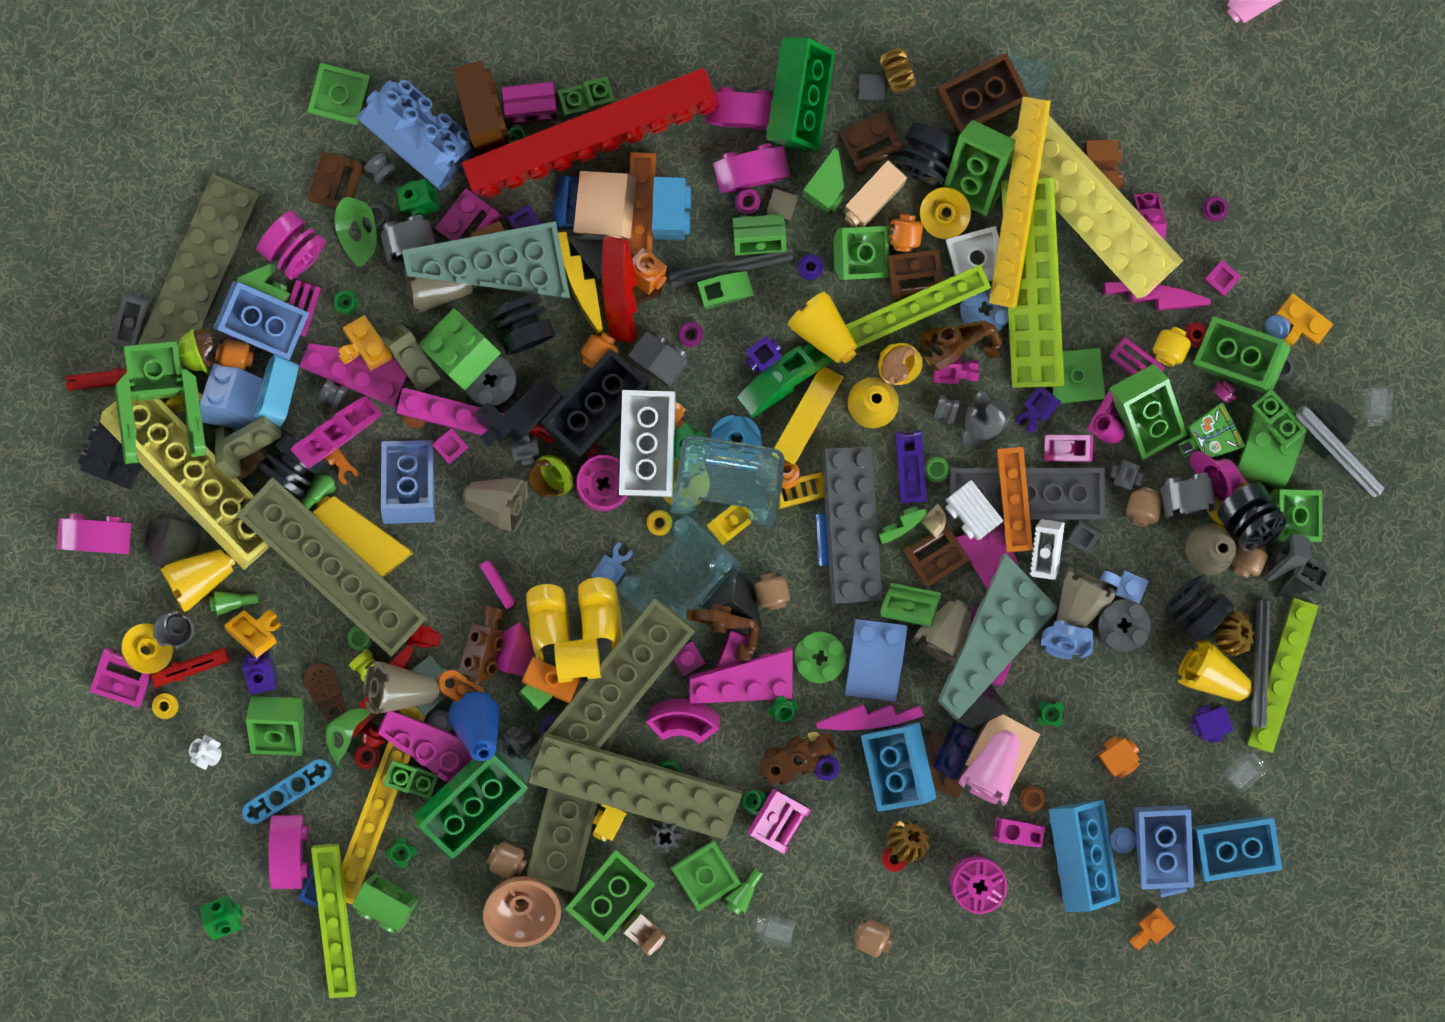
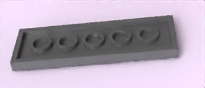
[821,447,882,604]
[949,468,1105,520]

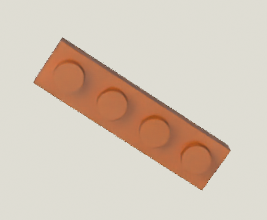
[627,152,656,256]
[997,447,1033,552]

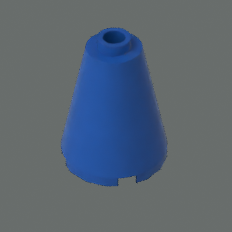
[448,691,500,761]

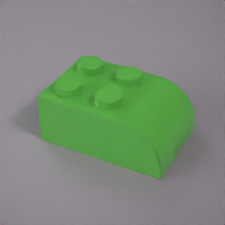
[944,120,1016,216]
[418,308,501,390]
[1193,316,1291,394]
[1109,364,1187,459]
[1235,401,1307,489]
[565,849,656,943]
[352,873,420,933]

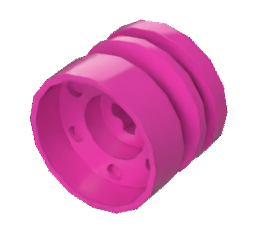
[256,210,326,280]
[576,455,628,511]
[949,855,1007,914]

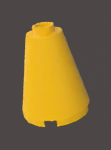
[788,292,857,364]
[848,377,899,428]
[159,549,235,612]
[1178,639,1252,702]

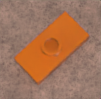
[522,657,580,703]

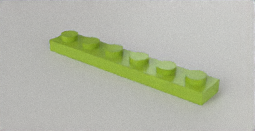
[846,264,991,348]
[1247,598,1318,753]
[311,844,357,998]

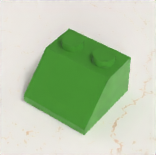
[802,148,845,215]
[246,696,304,756]

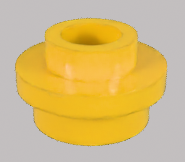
[647,510,672,536]
[152,693,179,719]

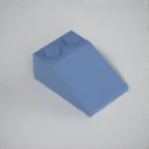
[213,281,309,360]
[200,364,282,429]
[381,440,435,524]
[845,619,907,702]
[1134,805,1194,890]

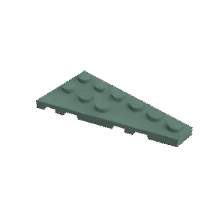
[402,221,570,298]
[938,554,1058,719]

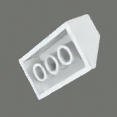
[619,390,676,497]

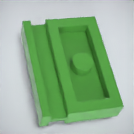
[881,583,941,626]

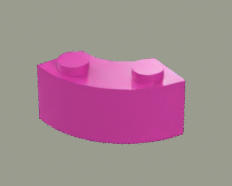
[706,87,773,130]
[713,143,791,193]
[56,514,131,554]
[646,699,720,744]
[269,815,309,889]

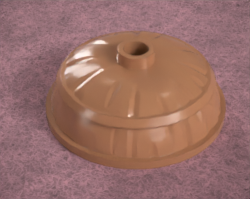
[483,876,561,947]

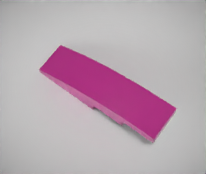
[1102,282,1211,311]
[290,395,382,469]
[815,704,923,730]

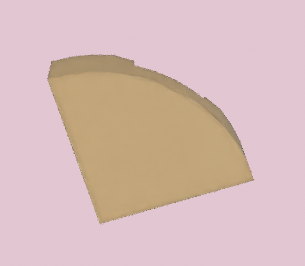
[920,504,946,538]

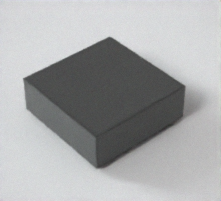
[858,74,885,102]
[1065,520,1101,555]

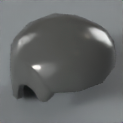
[153,609,195,648]

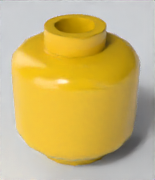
[1153,327,1191,367]

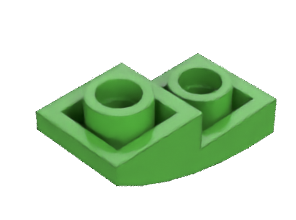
[555,76,615,118]
[1252,389,1306,449]
[878,506,927,544]
[383,760,438,799]

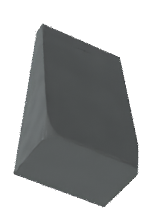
[111,292,152,346]
[1265,533,1311,581]

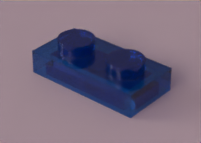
[933,722,978,780]

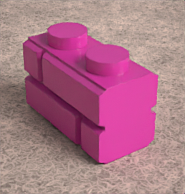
[502,82,558,125]

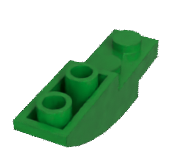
[737,344,834,418]

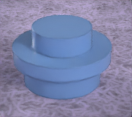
[1264,315,1290,340]
[1110,827,1136,853]

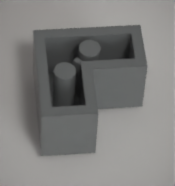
[628,331,688,389]

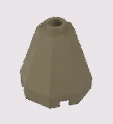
[462,478,528,532]
[1056,567,1116,628]
[911,600,972,666]

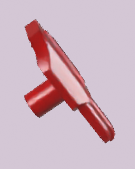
[405,625,442,648]

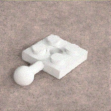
[945,226,999,282]

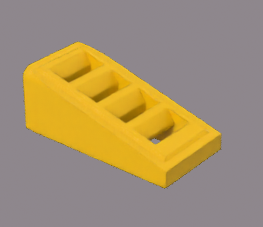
[770,472,824,510]

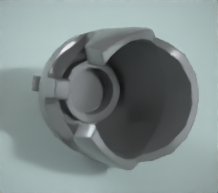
[960,390,1014,447]

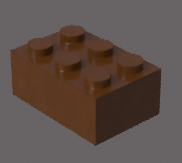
[935,53,1029,138]
[452,60,510,156]

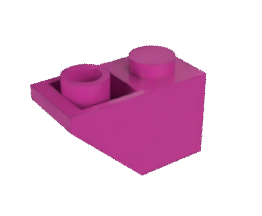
[1134,193,1167,240]

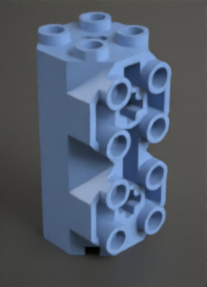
[357,80,473,191]

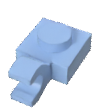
[1100,571,1149,604]

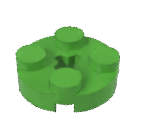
[794,632,846,683]

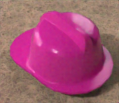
[1190,451,1245,502]

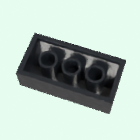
[541,349,649,463]

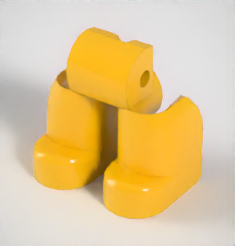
[526,577,623,683]

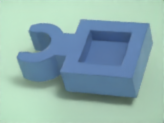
[591,542,633,585]

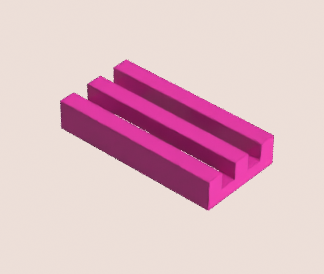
[288,280,322,337]
[1109,336,1165,375]
[480,560,516,609]

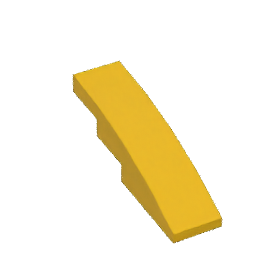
[558,232,603,334]
[772,367,844,465]

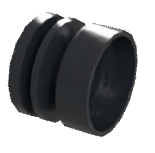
[893,122,958,186]
[490,294,556,356]
[257,430,327,497]
[1217,482,1288,551]
[1164,574,1234,643]

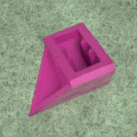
[496,623,536,676]

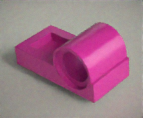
[1087,385,1125,444]

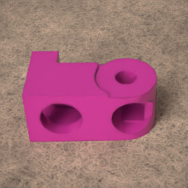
[993,816,1045,847]

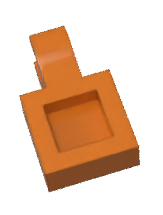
[325,448,359,485]
[1129,907,1175,950]

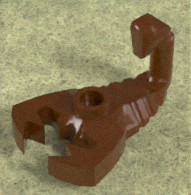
[920,321,1003,371]
[685,605,759,661]

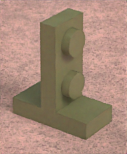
[381,324,441,392]
[215,416,281,479]

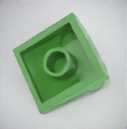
[833,226,889,280]
[1270,489,1322,542]

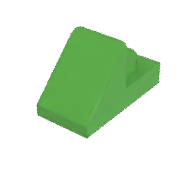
[236,263,291,303]

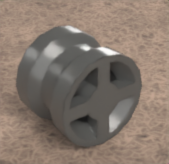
[364,152,397,185]
[318,379,348,411]
[932,394,960,425]

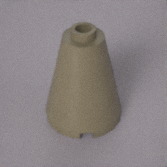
[404,269,477,314]
[1185,523,1237,575]
[364,661,440,714]

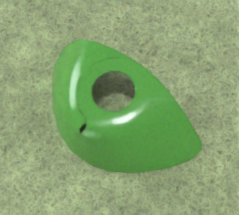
[335,197,377,267]
[325,708,371,770]

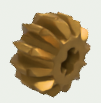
[880,48,916,94]
[1213,611,1254,656]
[886,818,930,864]

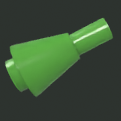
[301,473,336,509]
[209,591,258,616]
[725,869,763,915]

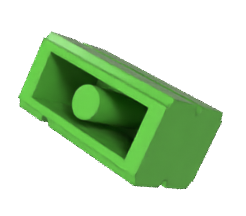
[733,213,787,256]

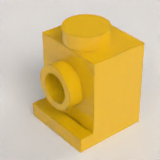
[592,804,627,842]

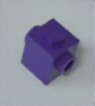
[745,336,783,374]
[242,650,277,695]
[1190,704,1234,743]

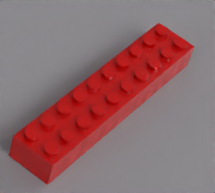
[462,68,720,199]

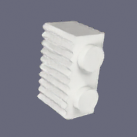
[945,480,1003,540]
[1030,519,1065,579]

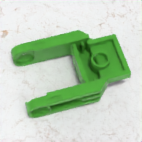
[115,341,205,464]

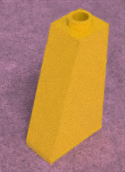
[313,496,414,577]

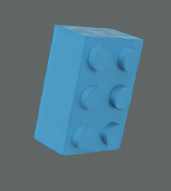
[652,177,691,241]
[861,722,936,812]
[1192,815,1282,882]

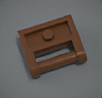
[838,111,902,174]
[307,151,366,209]
[887,249,943,302]
[901,523,970,588]

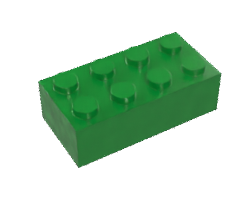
[766,37,836,152]
[414,751,528,859]

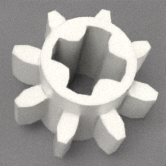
[189,735,222,770]

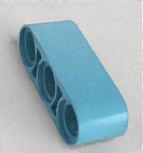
[254,354,299,428]

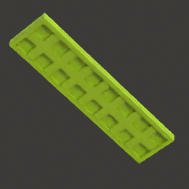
[1001,178,1064,388]

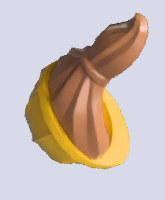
[877,343,923,385]

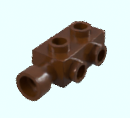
[459,605,505,684]
[759,732,836,786]

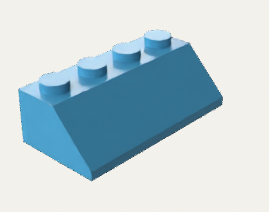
[1049,799,1120,912]

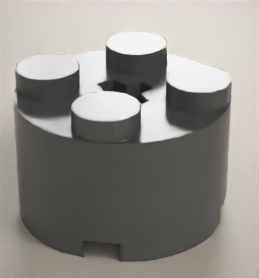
[380,215,436,267]
[466,356,518,408]
[1160,473,1217,519]
[1095,599,1151,651]

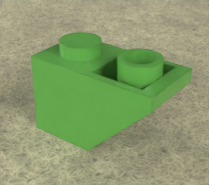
[697,271,754,310]

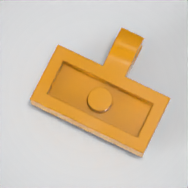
[1276,293,1334,347]
[338,315,393,371]
[224,609,281,658]

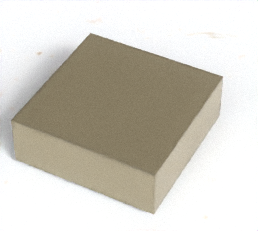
[766,189,798,221]

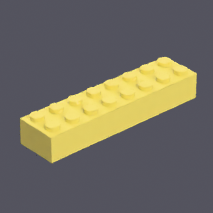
[1010,115,1183,299]
[100,399,271,570]

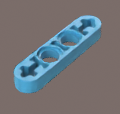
[242,759,332,824]

